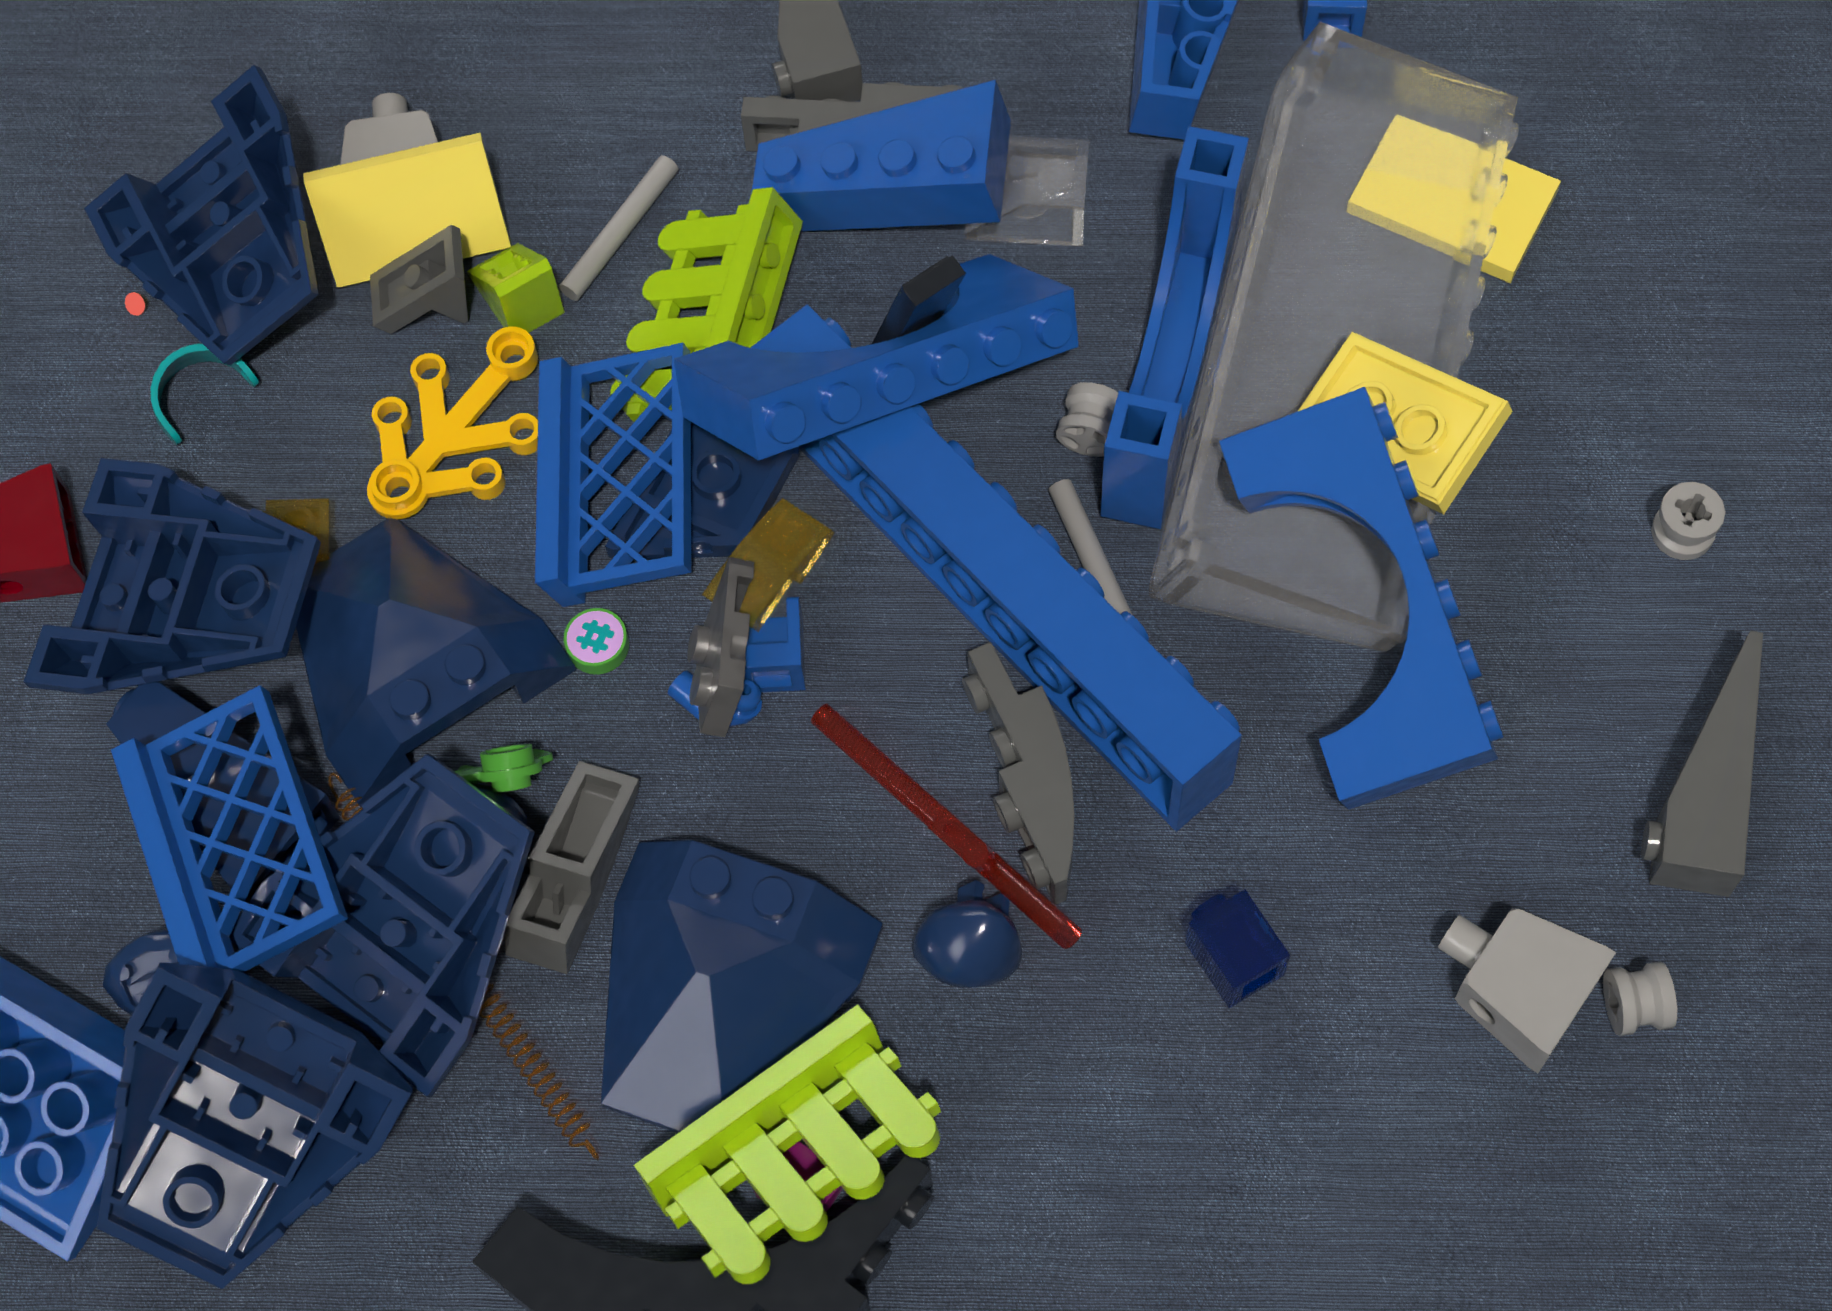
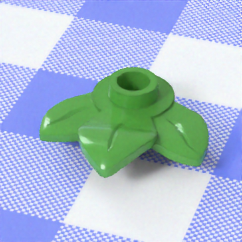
[454,744,553,792]

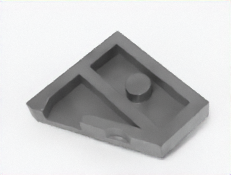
[687,557,754,738]

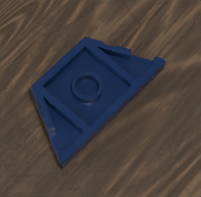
[605,422,800,559]

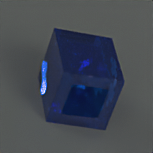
[1185,889,1290,1008]

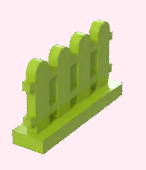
[610,187,803,422]
[634,1004,941,1284]

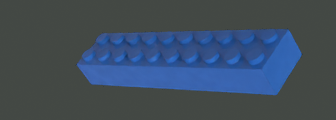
[750,304,1242,832]

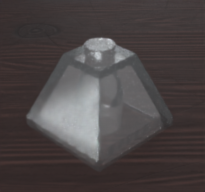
[965,136,1090,246]

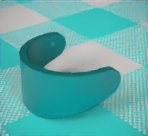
[150,344,259,445]

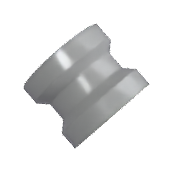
[1056,383,1118,457]
[1651,482,1725,560]
[1603,961,1677,1036]

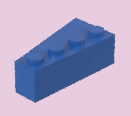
[1129,0,1239,140]
[751,80,1011,231]

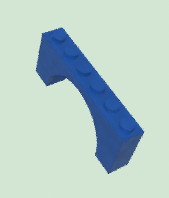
[1101,126,1249,529]
[674,254,1079,461]
[1219,387,1504,810]

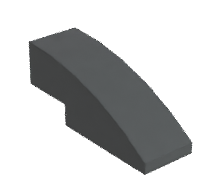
[504,761,639,974]

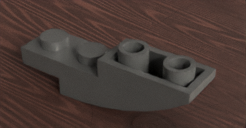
[741,82,963,151]
[962,642,1075,906]

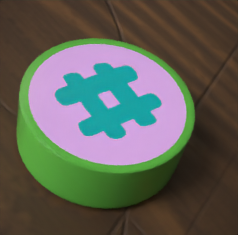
[564,608,629,675]

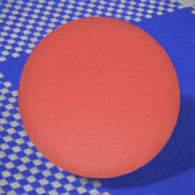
[125,292,147,316]

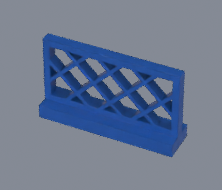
[535,342,691,607]
[111,685,348,972]

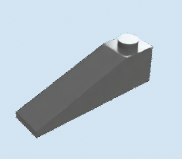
[772,0,863,102]
[1641,631,1763,897]

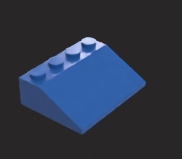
[0,956,125,1262]

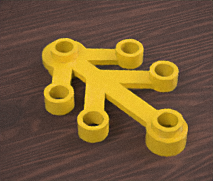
[367,326,538,519]

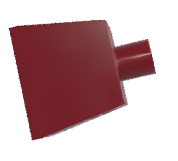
[0,463,87,603]

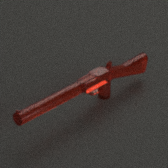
[811,704,1082,949]

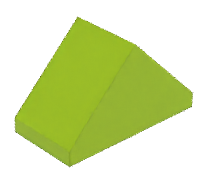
[467,243,565,333]

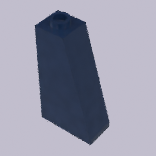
[106,681,340,903]

